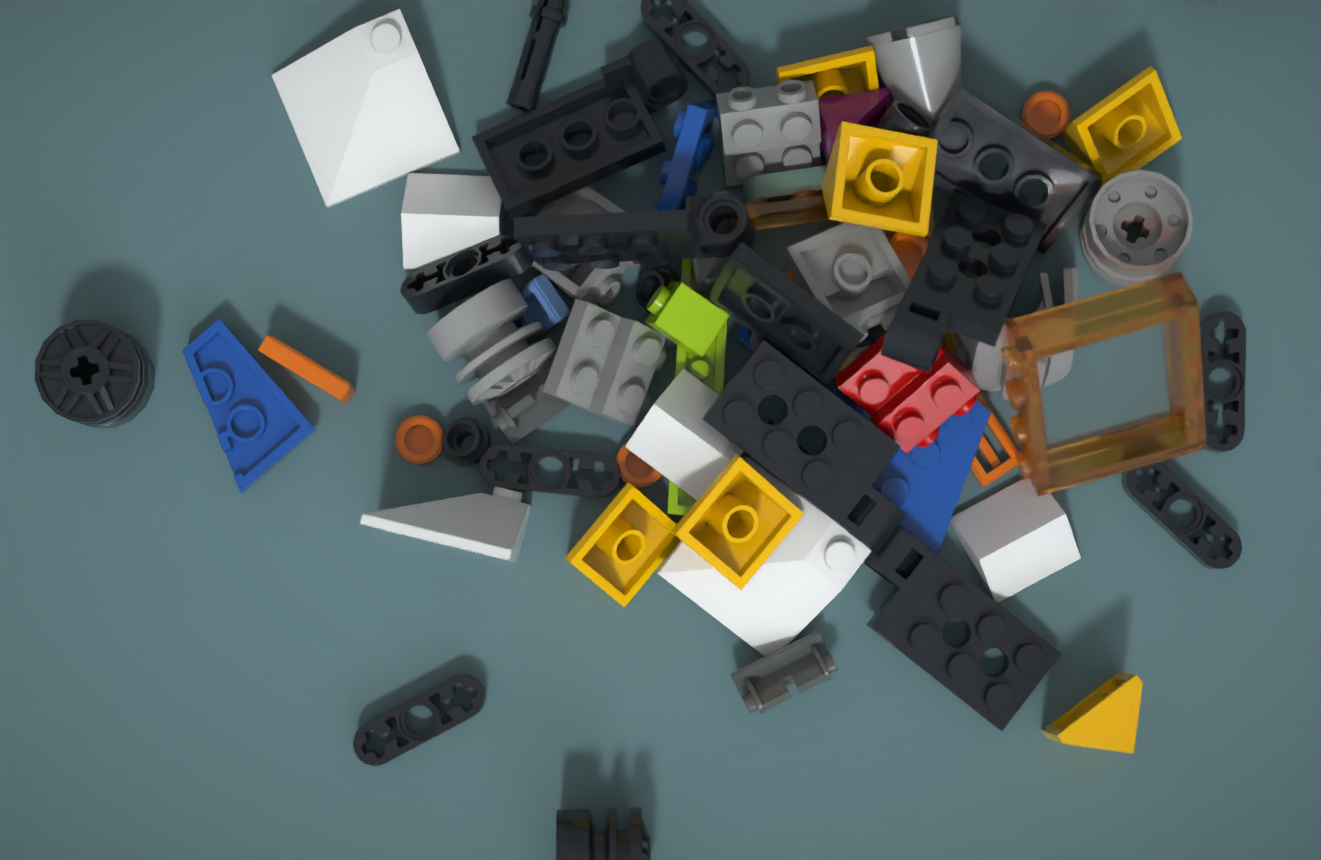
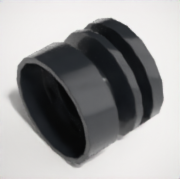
[35,320,154,428]
[556,807,650,860]

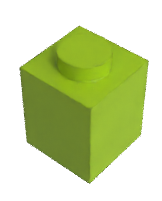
[645,281,730,357]

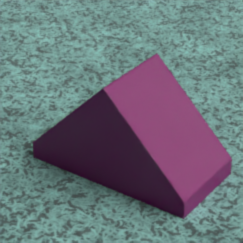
[818,88,892,164]

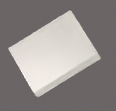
[401,173,503,270]
[625,368,744,500]
[950,473,1081,603]

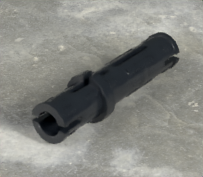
[506,0,568,112]

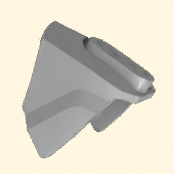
[948,267,1079,402]

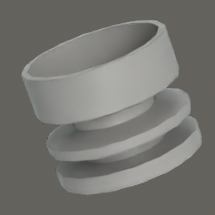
[1079,169,1194,288]
[426,279,557,406]

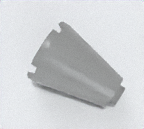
[864,14,962,120]

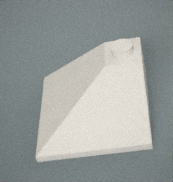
[272,9,460,208]
[656,456,871,657]
[360,487,531,563]

